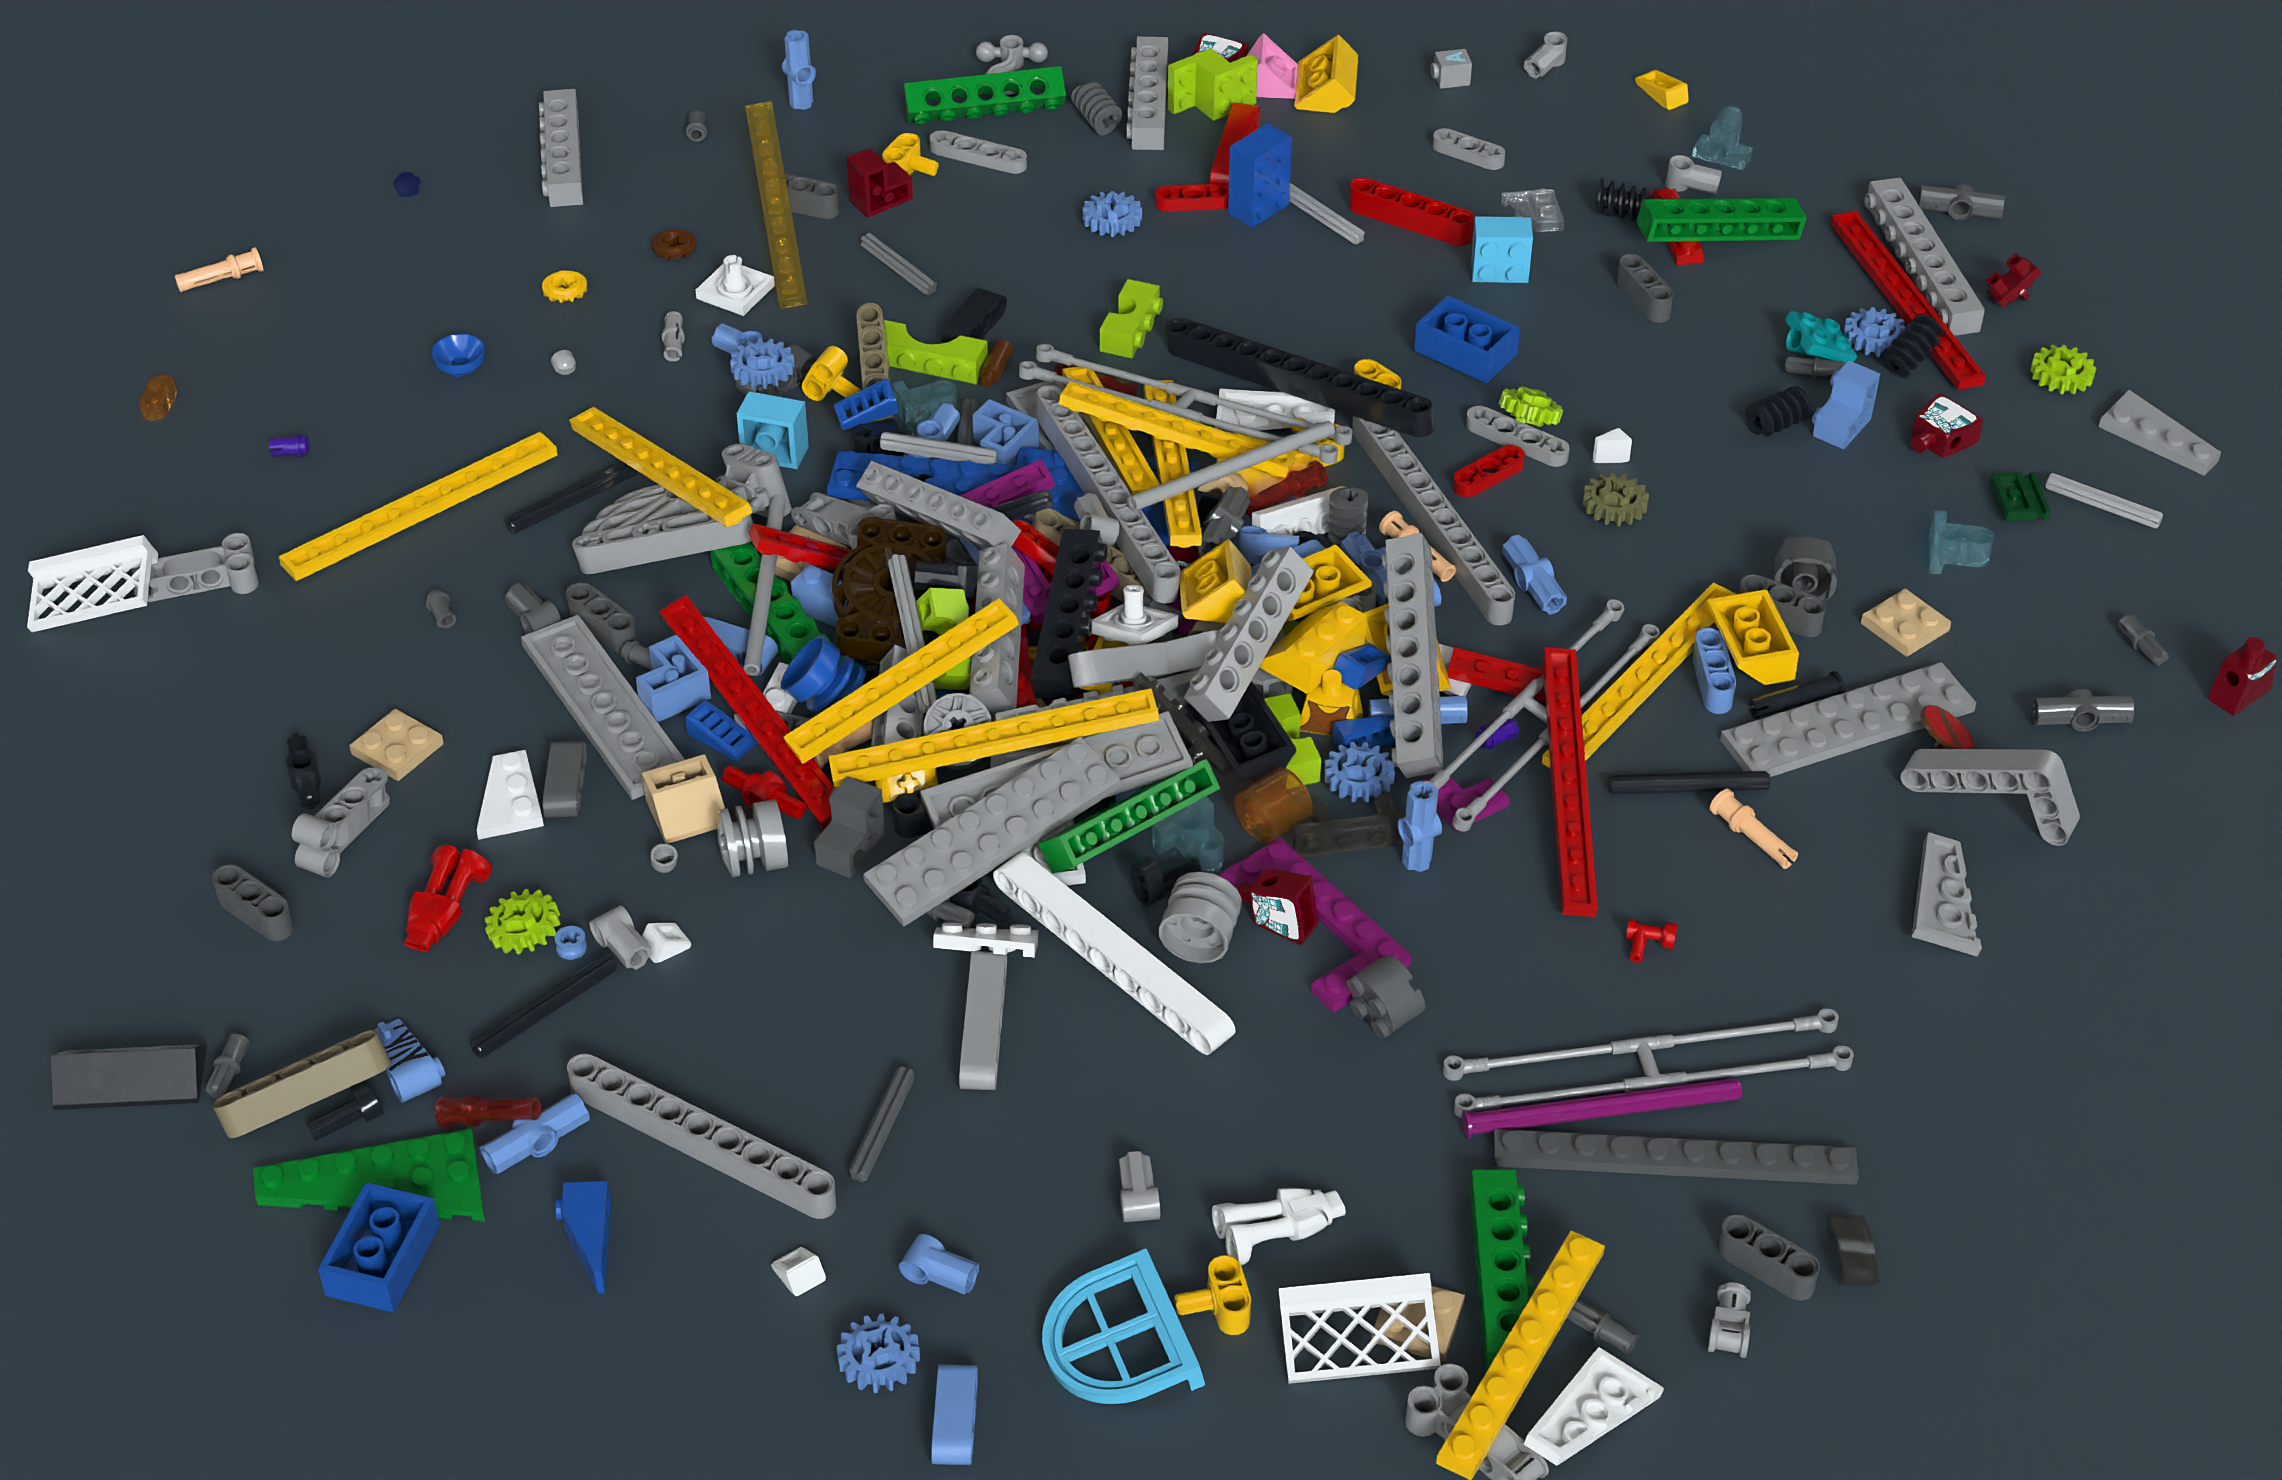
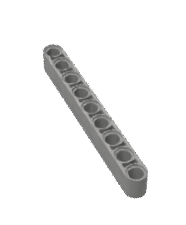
[567,1054,837,1219]

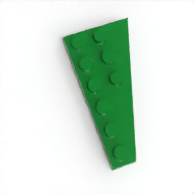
[253,1128,485,1222]

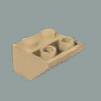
[642,754,725,844]

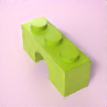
[1100,279,1163,358]
[916,588,972,690]
[1264,693,1321,789]

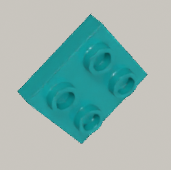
[1785,311,1858,364]

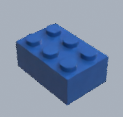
[1228,123,1292,228]
[1414,296,1520,384]
[318,1182,440,1313]

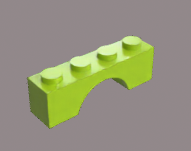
[884,320,988,384]

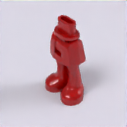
[404,845,493,952]

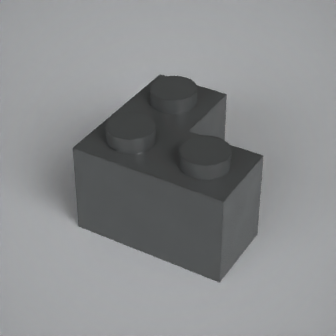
[813,776,885,878]

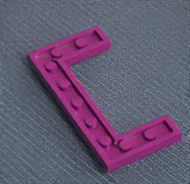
[960,459,1120,625]
[1217,838,1412,1013]

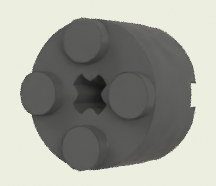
[1774,537,1837,600]
[1346,955,1425,1039]

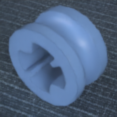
[555,926,587,960]

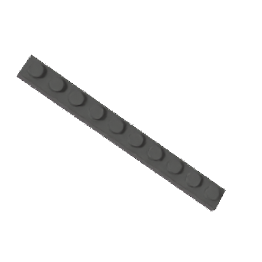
[1493,1129,1859,1185]

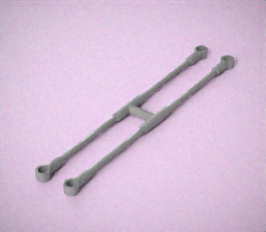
[1019,344,1353,464]
[1423,599,1660,832]
[1443,1008,1854,1118]

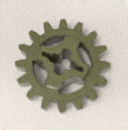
[1582,473,1649,526]

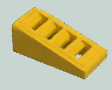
[1635,70,1689,110]

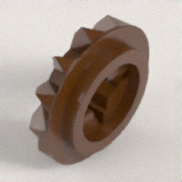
[652,229,697,261]

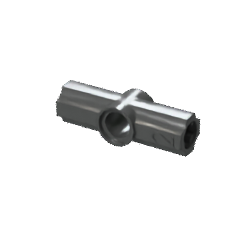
[1918,184,2005,220]
[1198,486,1250,556]
[2031,689,2135,732]

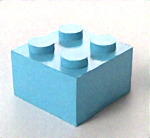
[1471,216,1533,283]
[736,392,809,469]

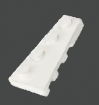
[1524,1347,1664,1466]

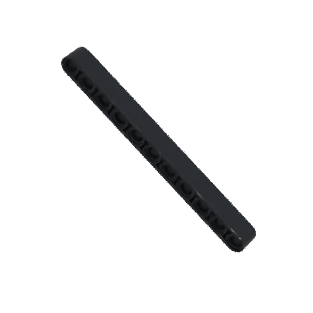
[1166,318,1434,437]

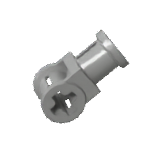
[1707,1282,1751,1358]

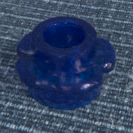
[393,172,421,197]

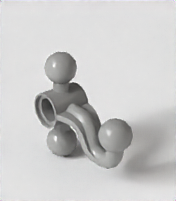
[976,35,1048,95]

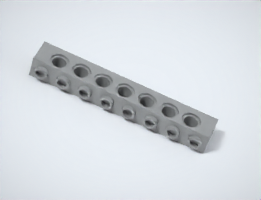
[1864,177,1985,336]
[1382,533,1444,778]

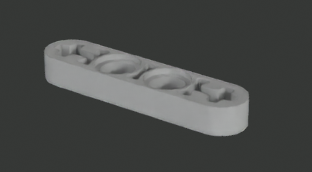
[929,130,1027,174]
[1466,406,1570,467]

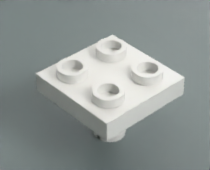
[696,255,775,316]
[1092,585,1178,646]

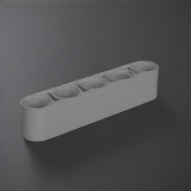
[959,951,1007,1090]

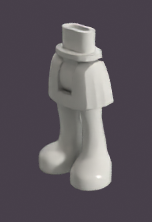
[1212,1188,1346,1265]

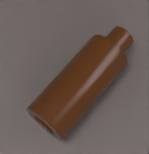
[980,340,1014,387]

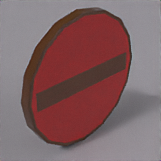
[1920,705,1975,749]

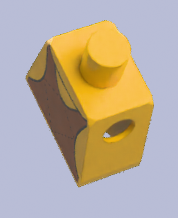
[1300,669,1363,736]

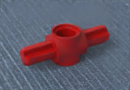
[722,766,807,819]

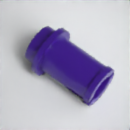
[269,434,309,457]
[1476,718,1519,750]

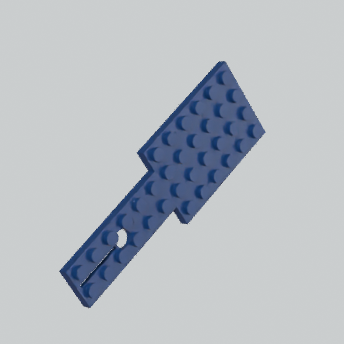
[827,448,1198,546]

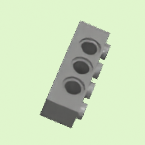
[871,645,924,747]

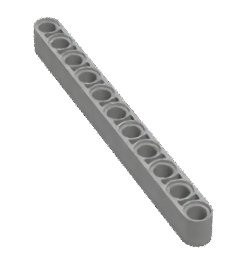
[1036,385,1180,604]
[1352,416,1515,626]

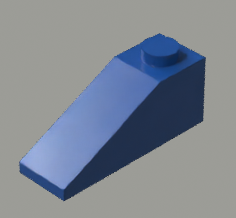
[555,1181,612,1293]

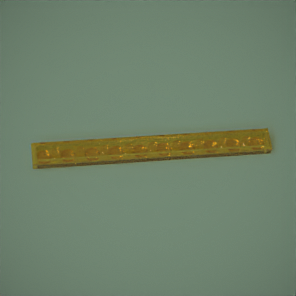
[745,101,808,309]

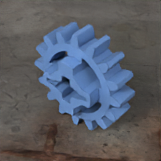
[1083,191,1142,237]
[1843,307,1906,357]
[730,338,795,389]
[1324,742,1395,802]
[837,1314,920,1393]

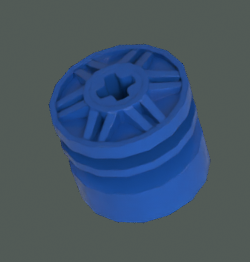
[781,636,866,715]

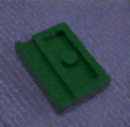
[1990,472,2051,522]

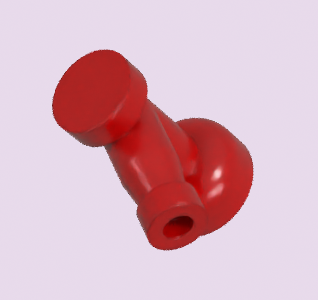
[1626,919,1678,963]

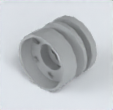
[924,693,991,770]
[717,799,788,878]
[1159,872,1242,963]

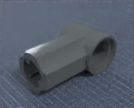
[504,583,561,634]

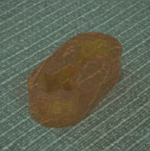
[139,375,177,421]

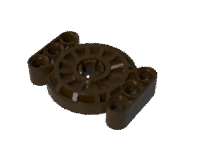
[832,517,947,662]

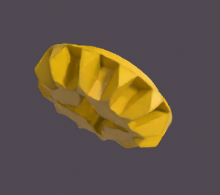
[542,271,587,304]

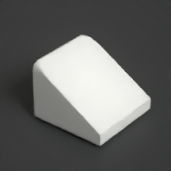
[1592,428,1632,463]
[642,923,691,963]
[771,1247,826,1296]

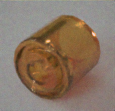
[1234,767,1313,844]

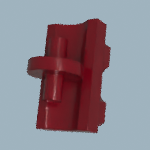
[1985,253,2042,307]

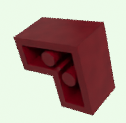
[847,148,913,218]

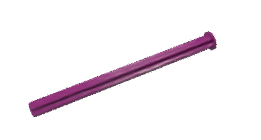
[1462,1079,1742,1139]

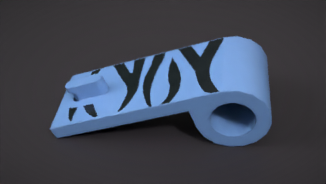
[374,1019,445,1103]

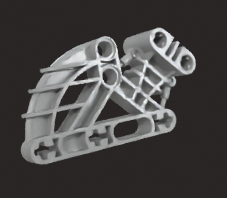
[572,444,792,574]

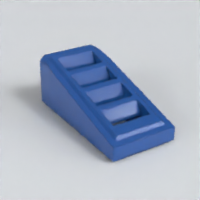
[834,379,899,431]
[1333,643,1392,690]
[685,700,757,761]
[1332,715,1396,751]

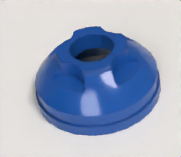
[432,333,485,377]

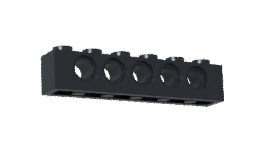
[1031,529,1108,700]

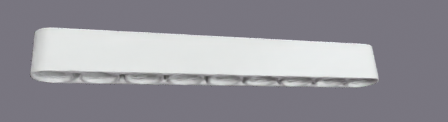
[993,852,1235,1055]

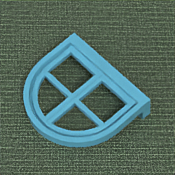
[1042,1249,1205,1404]

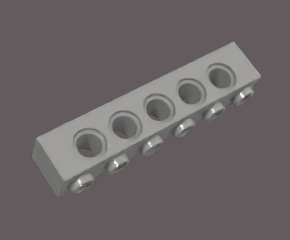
[1127,36,1168,150]
[539,89,583,207]
[856,461,1021,549]
[969,542,1025,718]
[1184,546,1314,722]

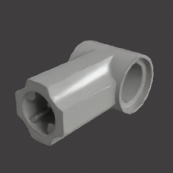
[1524,31,1567,79]
[1665,155,1722,195]
[1074,493,1119,546]
[589,906,652,970]
[1119,1151,1160,1223]

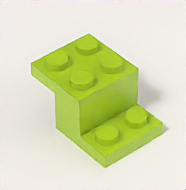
[1168,48,1258,121]

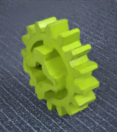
[2030,345,2096,394]
[1498,386,1564,427]
[485,889,561,955]

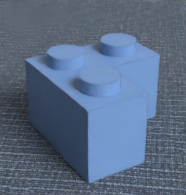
[1812,361,1880,449]
[972,399,1039,466]
[791,564,844,628]
[636,635,711,722]

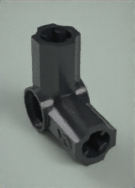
[914,557,979,598]

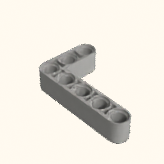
[1068,629,1220,688]
[1901,749,2080,846]

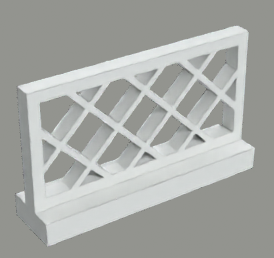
[27,535,158,632]
[1279,1273,1441,1384]

